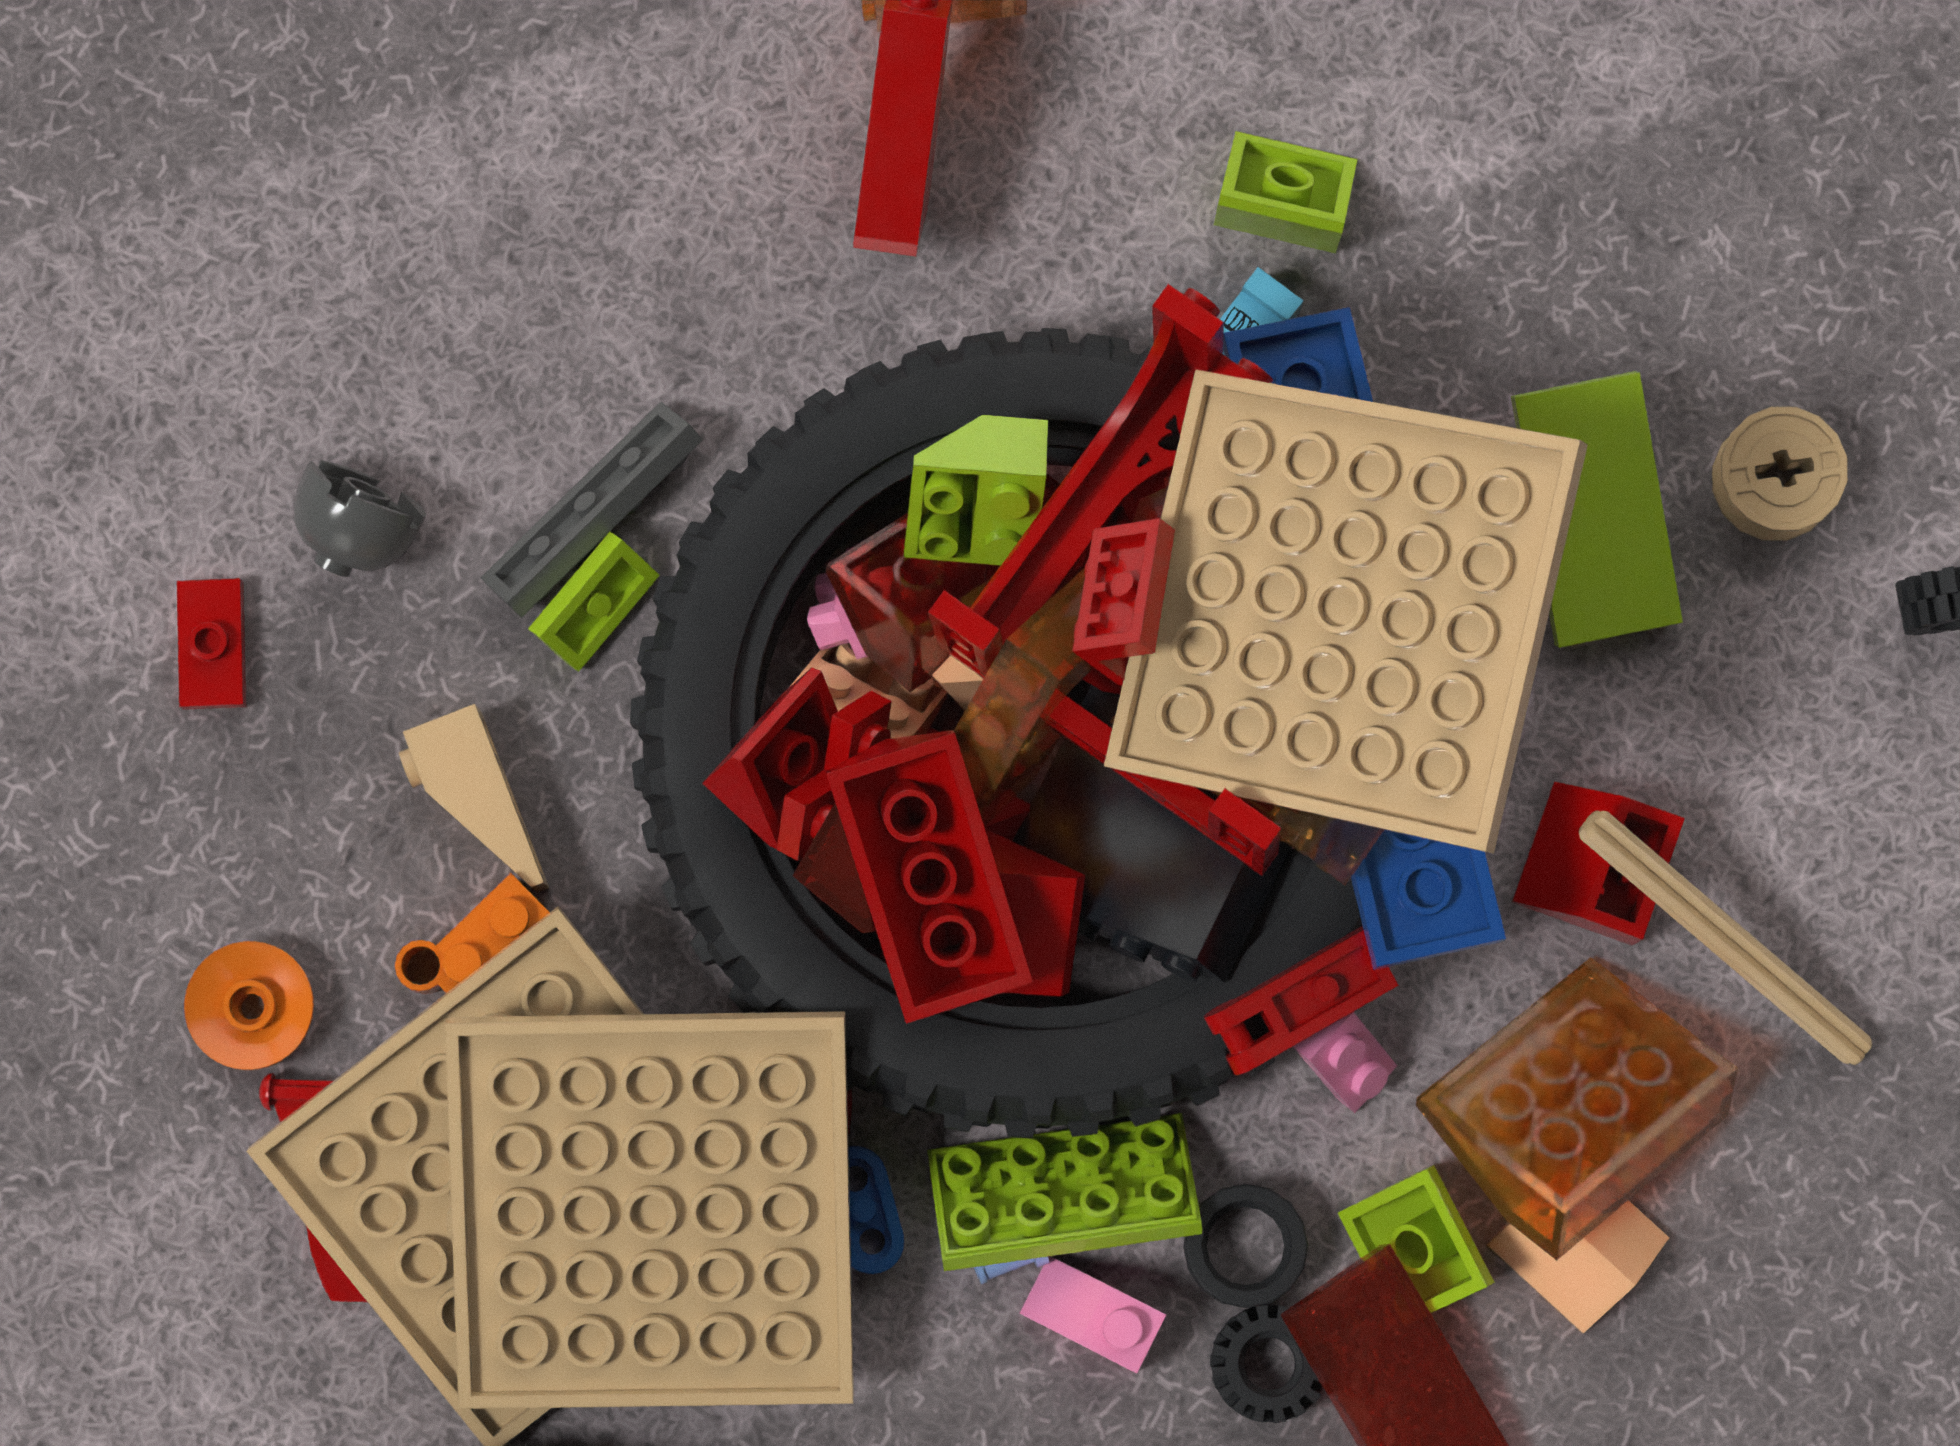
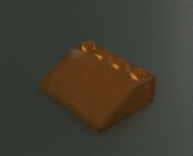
[1416,957,1738,1261]

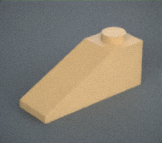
[399,704,549,893]

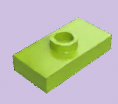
[528,532,660,672]

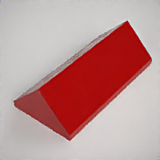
[825,730,1033,1024]

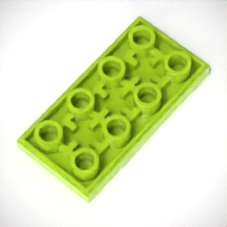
[1511,371,1683,648]
[927,1113,1202,1272]

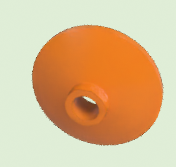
[184,941,314,1070]

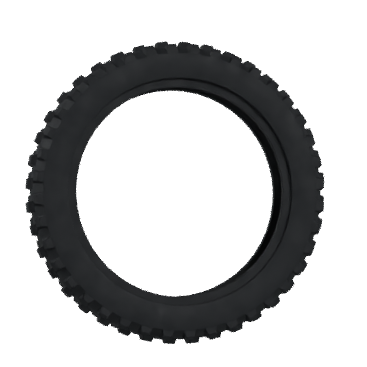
[630,328,1363,1139]

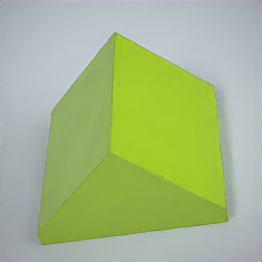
[1213,131,1358,253]
[1338,1165,1495,1328]

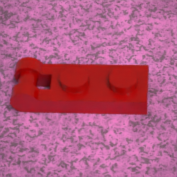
[1203,926,1399,1075]

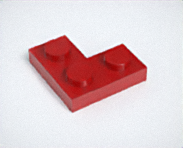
[776,690,892,861]

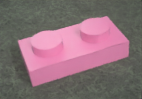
[1293,1012,1397,1113]

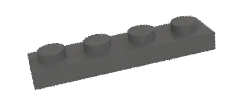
[480,402,703,618]

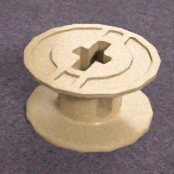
[1712,407,1848,540]

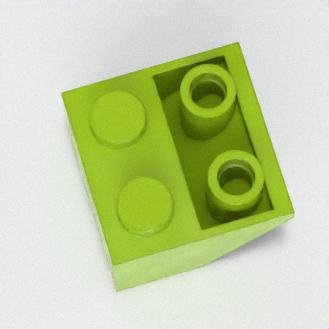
[904,415,1048,566]

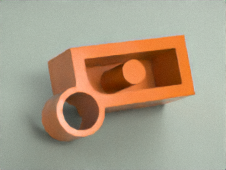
[395,873,550,995]

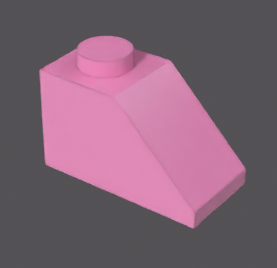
[1019,1256,1166,1374]

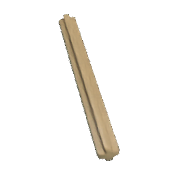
[1579,810,1872,1065]

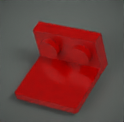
[1072,518,1175,687]

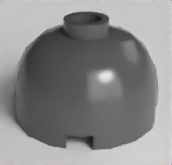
[293,460,426,577]

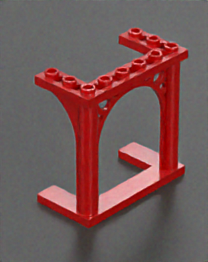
[928,284,1298,876]

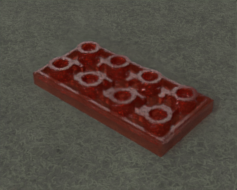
[1280,1244,1509,1446]

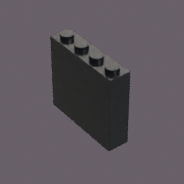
[1013,684,1308,983]

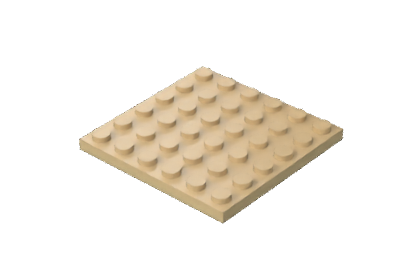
[1104,370,1588,854]
[246,906,644,1446]
[445,1011,854,1409]

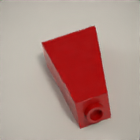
[853,0,953,257]

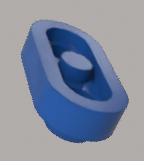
[848,1146,905,1274]

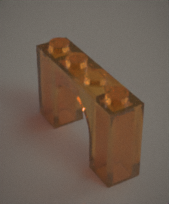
[954,568,1094,827]

